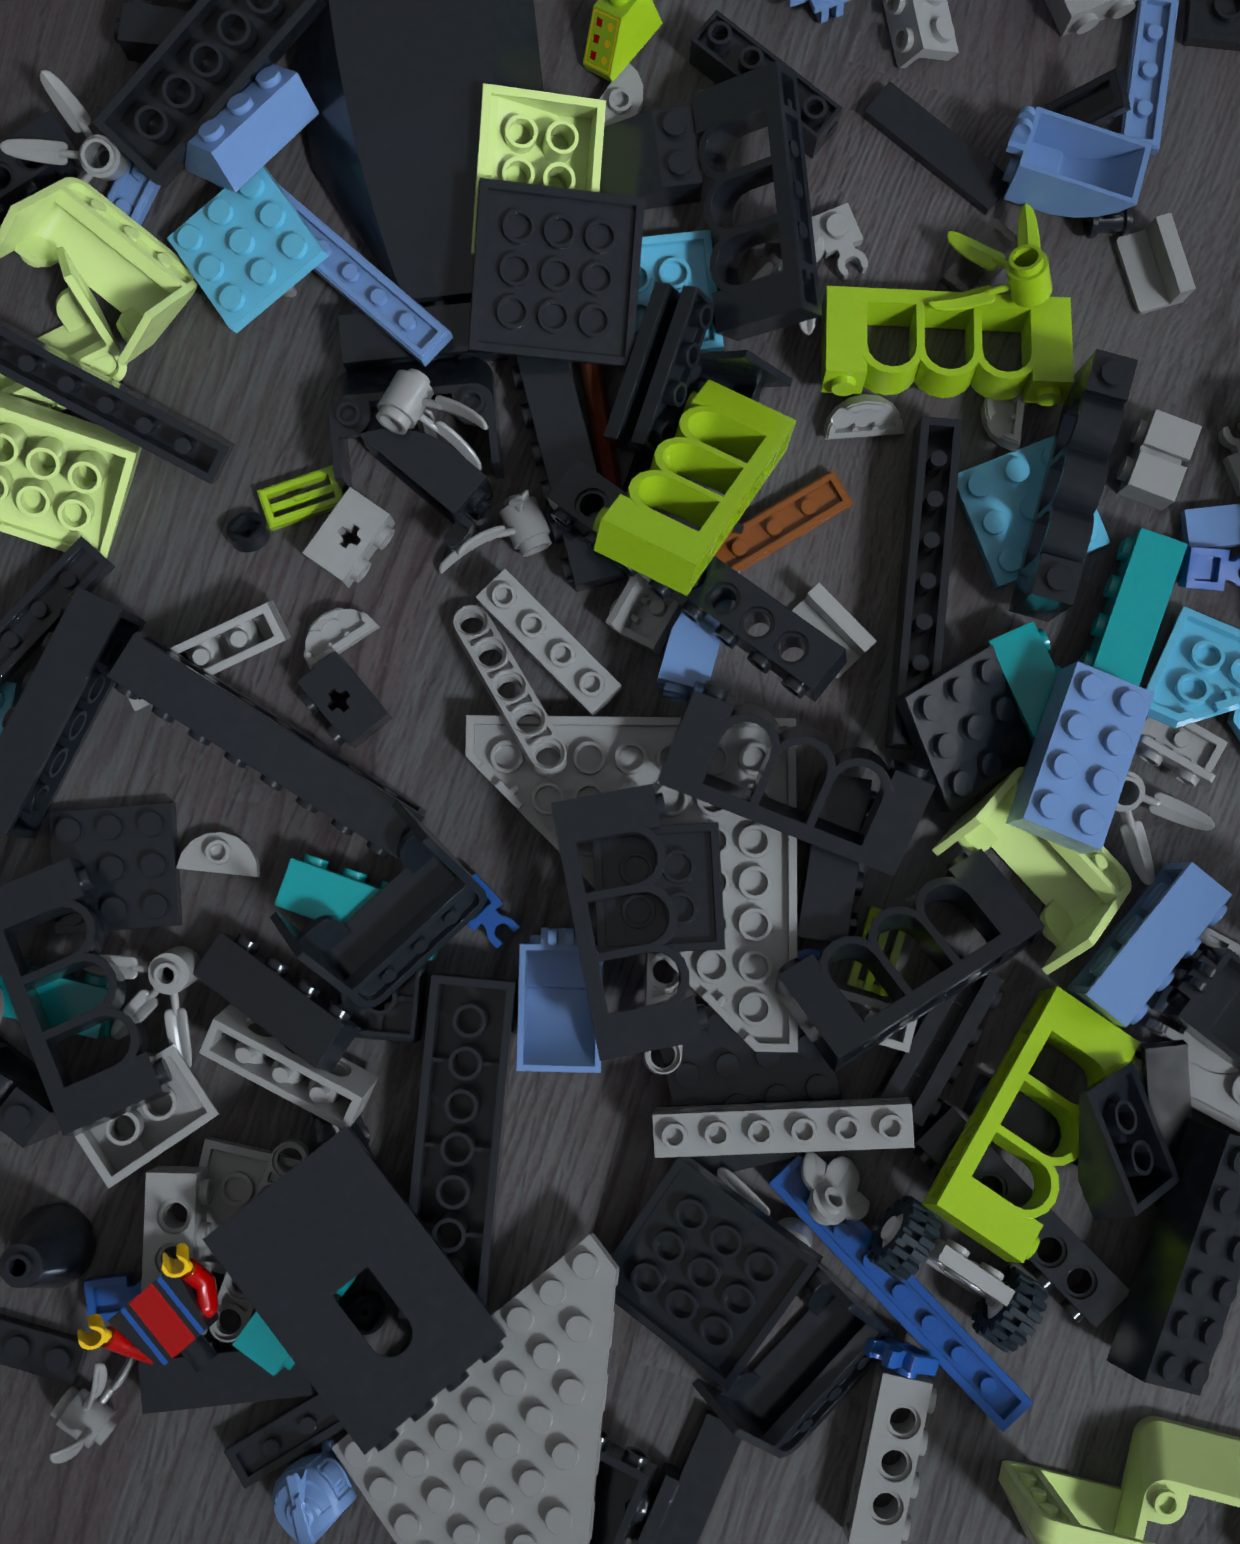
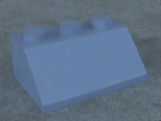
[185,64,319,192]

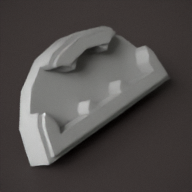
[599,63,643,127]
[980,393,1025,452]
[823,394,905,440]
[304,608,380,671]
[176,832,260,877]

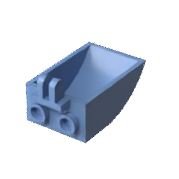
[1002,106,1152,218]
[656,570,741,702]
[516,927,604,1073]

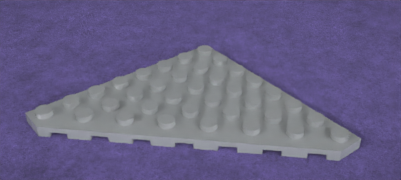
[465,715,798,1052]
[332,1233,619,1544]

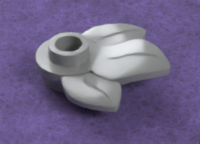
[801,1152,870,1226]

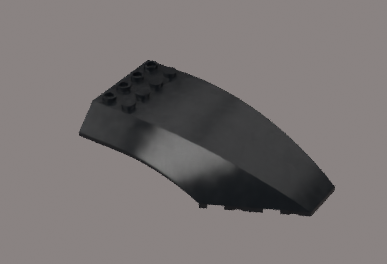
[297,0,544,303]

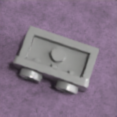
[882,0,959,68]
[606,573,698,655]
[1136,717,1228,787]

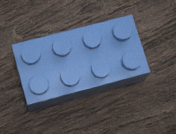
[1006,661,1155,854]
[1064,862,1232,1027]

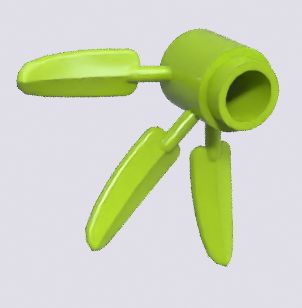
[929,203,1053,312]

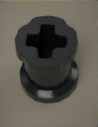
[1083,207,1133,239]

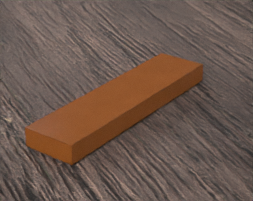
[715,470,854,573]

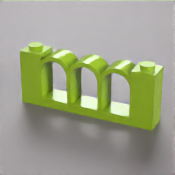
[821,286,1074,406]
[593,379,797,596]
[922,986,1141,1263]

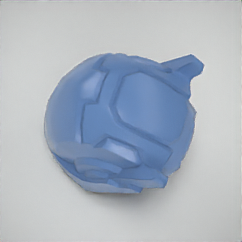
[272,1440,357,1544]

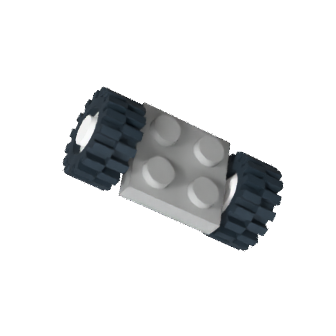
[867,1195,1048,1353]

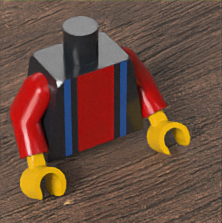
[77,1243,219,1373]

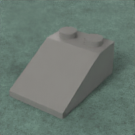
[75,1044,220,1189]

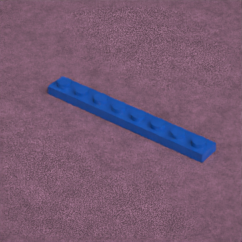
[767,1154,1034,1432]

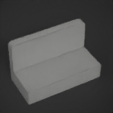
[1114,213,1196,315]
[792,583,876,679]

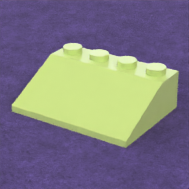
[471,83,606,255]
[0,391,142,559]

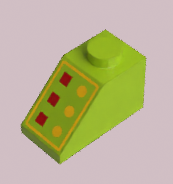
[583,0,663,83]

